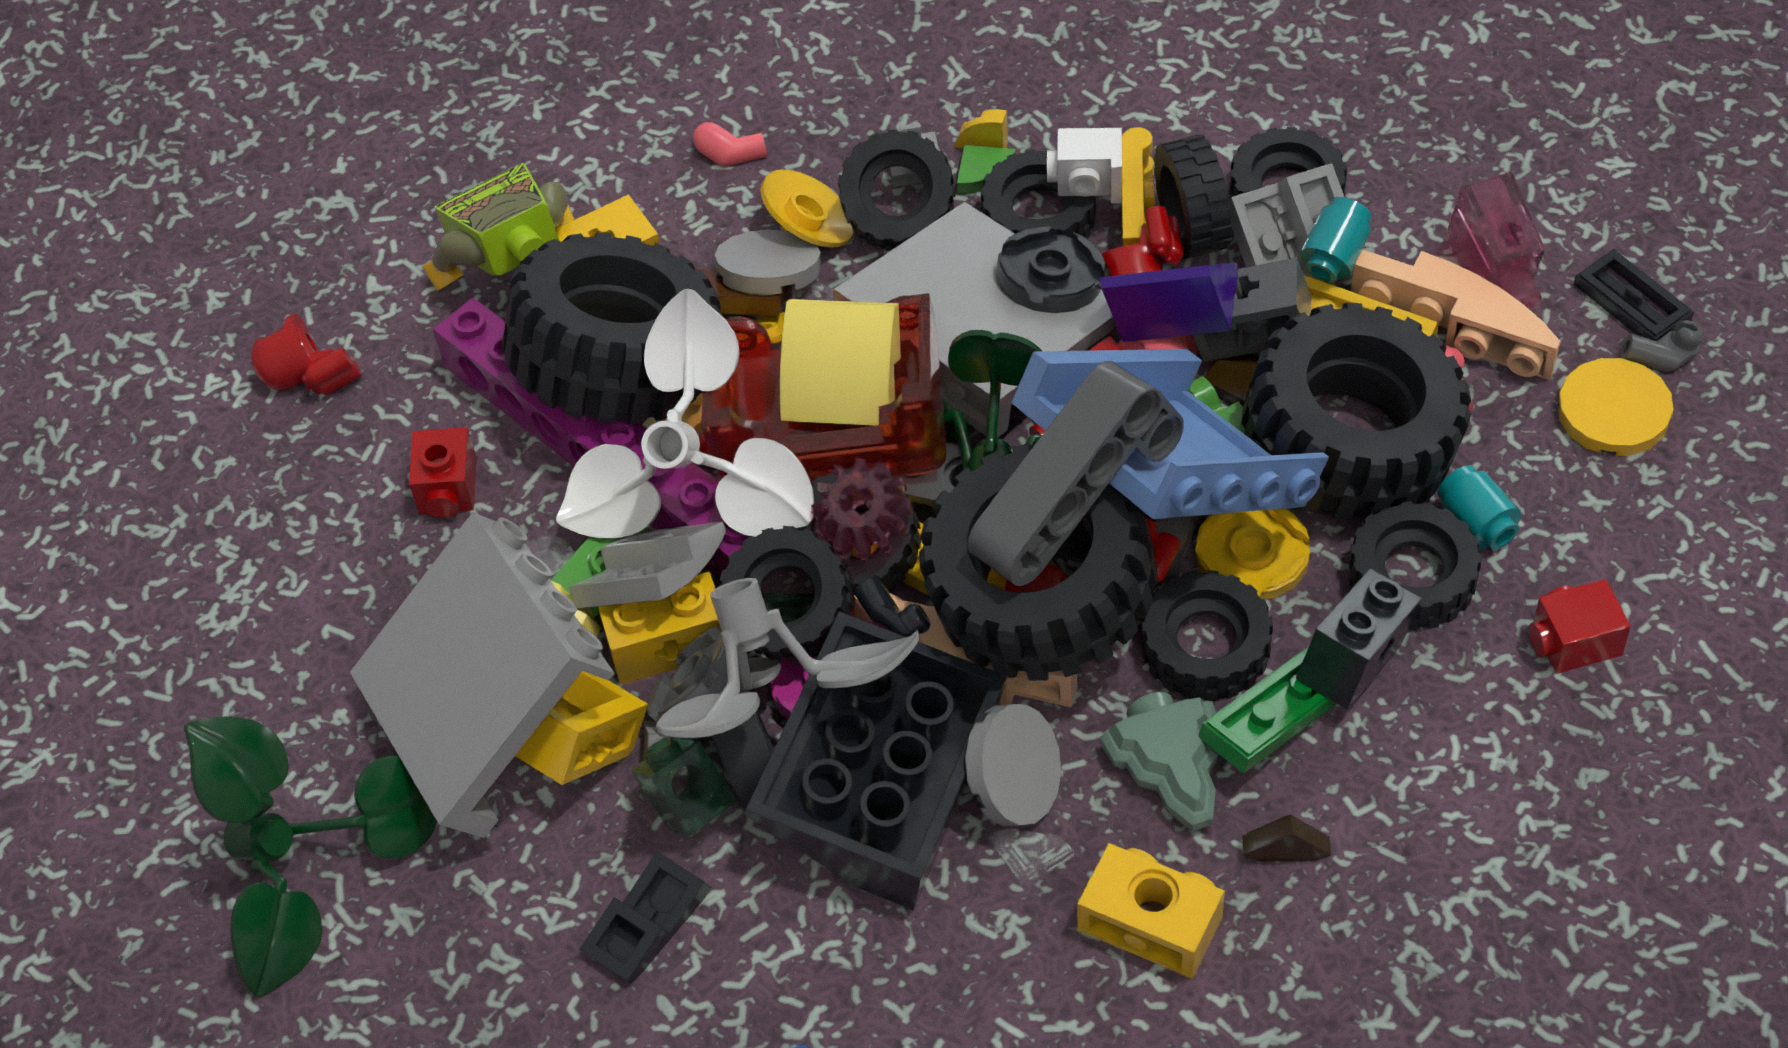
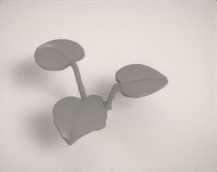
[656,578,920,738]

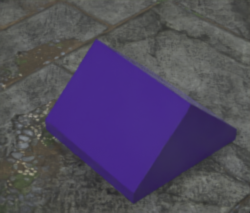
[1100,263,1238,342]

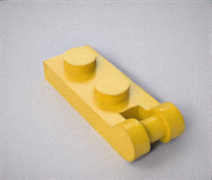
[1122,127,1155,246]

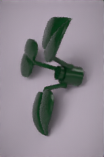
[871,330,1042,472]
[184,716,437,996]

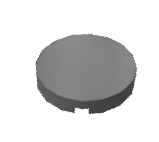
[714,230,821,296]
[965,704,1061,826]

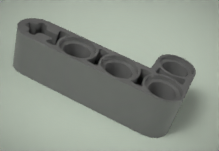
[968,361,1184,586]

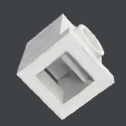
[1047,128,1122,203]

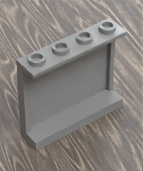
[833,202,1121,437]
[350,512,615,838]

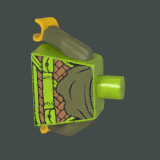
[422,163,575,291]

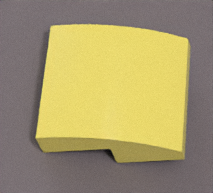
[780,299,901,426]

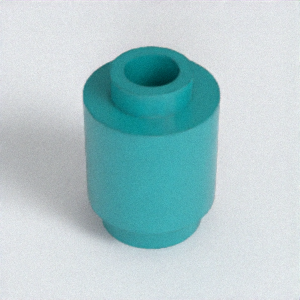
[1300,197,1372,282]
[1437,465,1522,550]

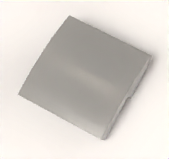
[1229,163,1364,281]
[569,521,726,608]

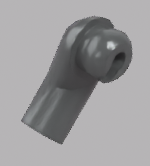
[1620,320,1704,373]

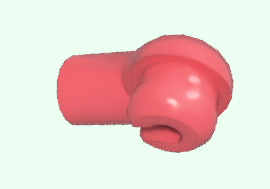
[693,122,767,166]

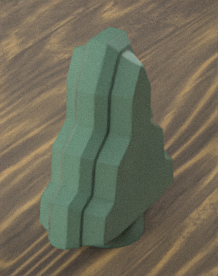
[1099,692,1218,831]

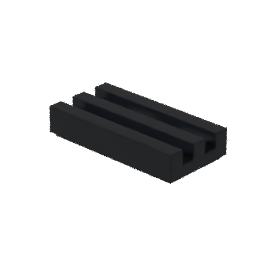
[1573,249,1694,341]

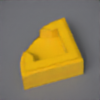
[955,109,1008,149]

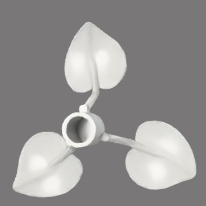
[556,289,814,538]

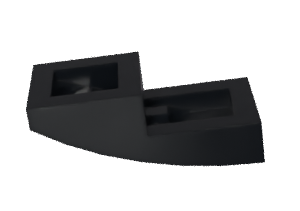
[580,851,712,984]

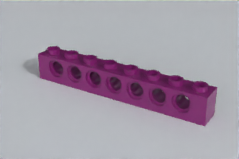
[433,297,777,580]

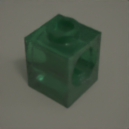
[631,737,737,837]

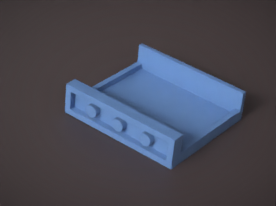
[1011,349,1329,519]

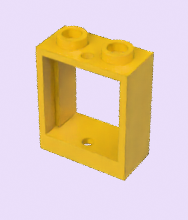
[515,671,648,785]

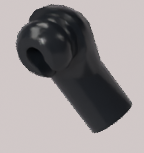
[852,575,931,637]

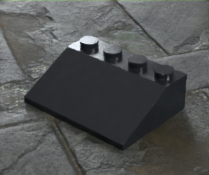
[745,611,1007,910]

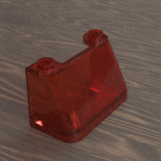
[701,293,946,485]

